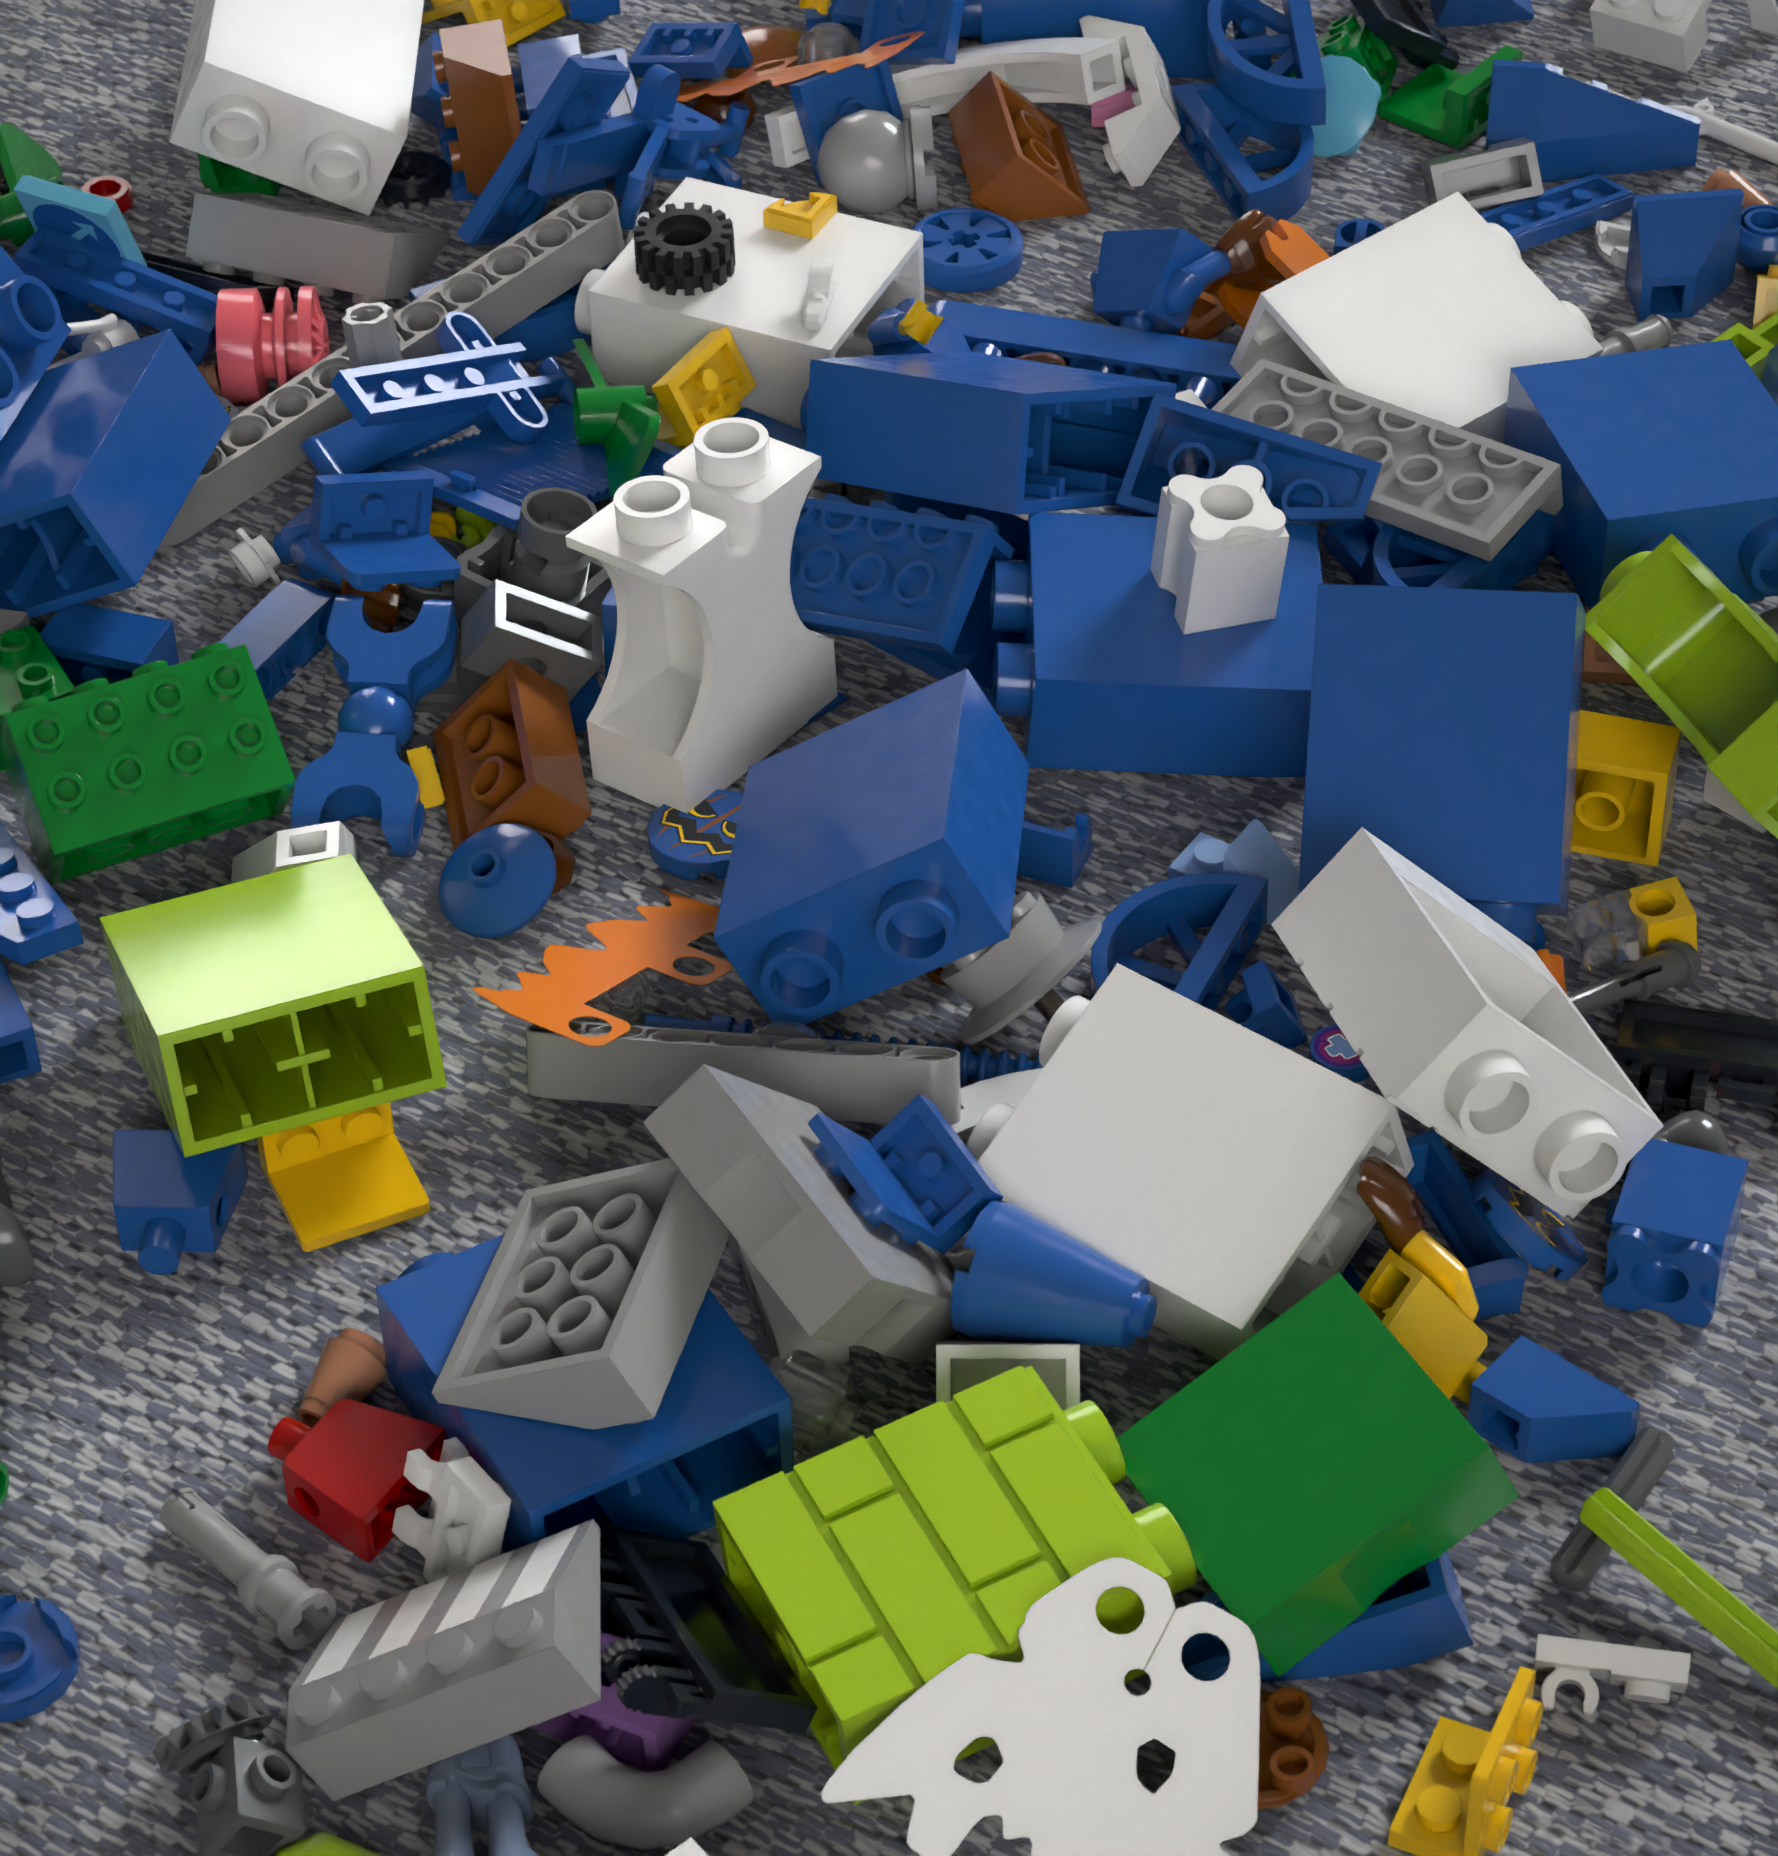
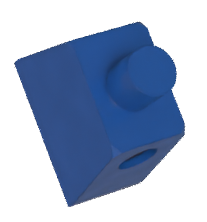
[113,1129,248,1275]

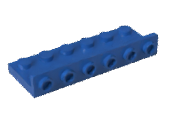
[790,493,1014,655]

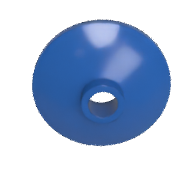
[439,823,557,939]

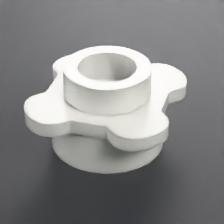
[228,527,281,588]

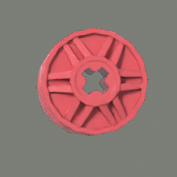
[216,286,329,406]

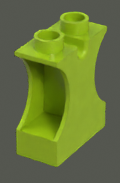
[1585,533,1778,839]

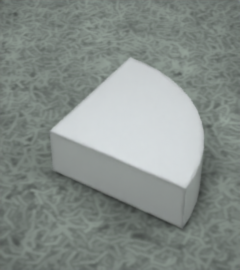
[1594,221,1630,270]

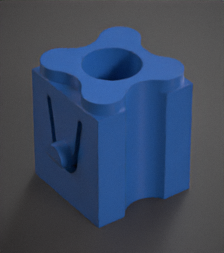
[1601,1138,1749,1327]

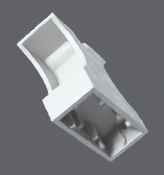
[565,417,838,813]

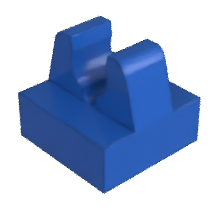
[1225,959,1308,1049]

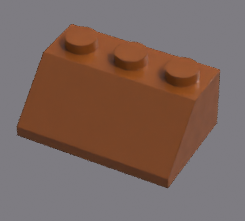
[432,19,521,196]
[948,71,1091,222]
[433,658,592,852]

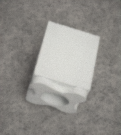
[1150,465,1290,635]

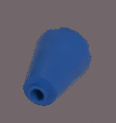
[950,1200,1157,1348]

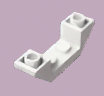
[1079,15,1181,187]

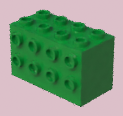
[0,643,296,885]

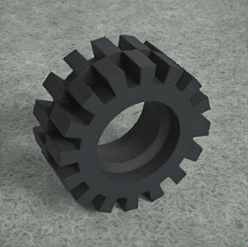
[633,202,736,296]

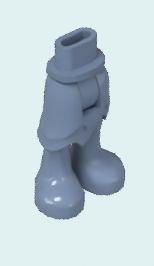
[426,1733,539,1856]

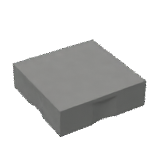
[643,1064,956,1364]

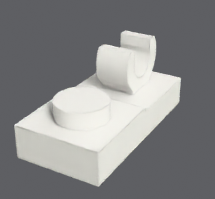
[1534,1634,1691,1716]

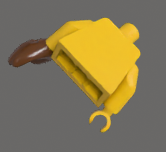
[1357,1156,1488,1403]

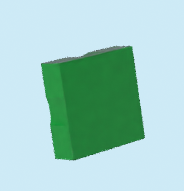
[1117,1272,1520,1677]

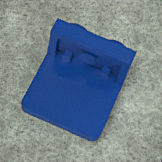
[309,470,461,591]
[808,1094,1004,1254]

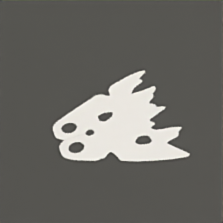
[821,1558,1260,1856]

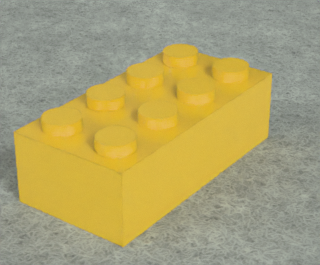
[1572,710,1682,867]

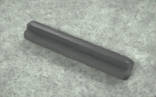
[1550,1426,1675,1592]

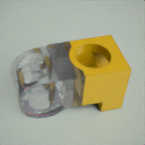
[1566,876,1698,974]

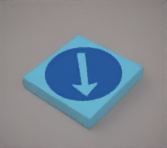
[13,175,147,267]

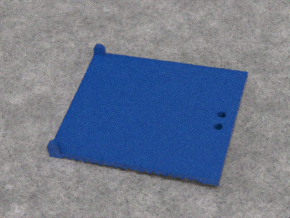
[382,402,684,531]

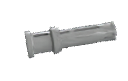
[160,1487,337,1651]

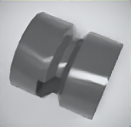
[511,487,598,601]

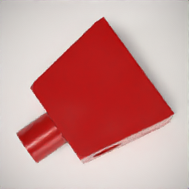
[268,1399,446,1563]

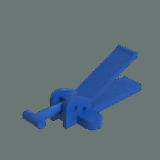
[527,64,750,230]
[300,311,578,475]

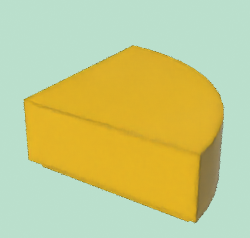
[763,192,837,240]
[403,745,445,810]

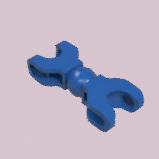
[290,595,458,857]

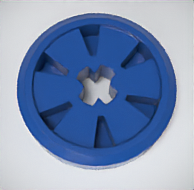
[910,208,1023,293]

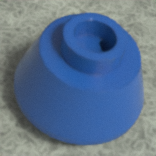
[1736,205,1778,271]

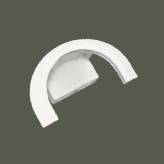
[1589,0,1778,73]

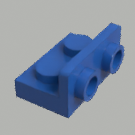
[627,22,754,79]

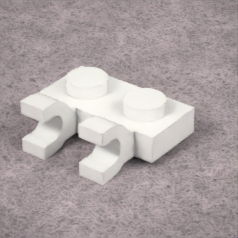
[392,1437,512,1583]

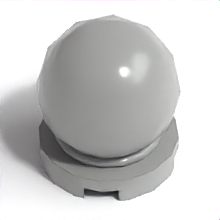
[816,105,938,215]

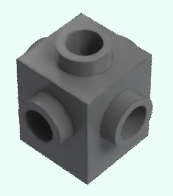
[190,1736,308,1856]

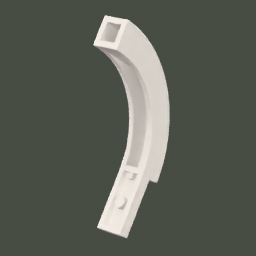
[765,38,1126,168]

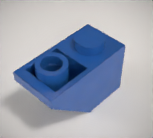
[1468,1335,1640,1463]

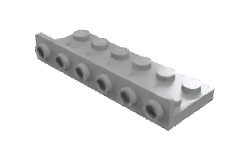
[1211,358,1563,561]

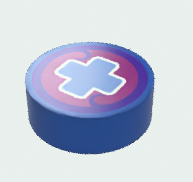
[1309,1024,1370,1083]

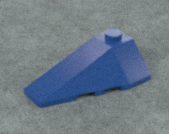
[1485,59,1701,183]
[1115,392,1382,522]
[1181,1551,1474,1683]

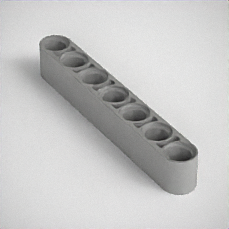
[526,1021,961,1125]

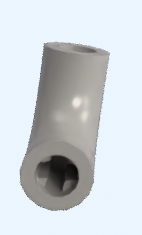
[537,1735,754,1850]

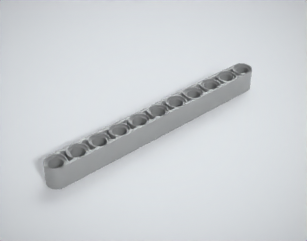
[159,190,625,547]

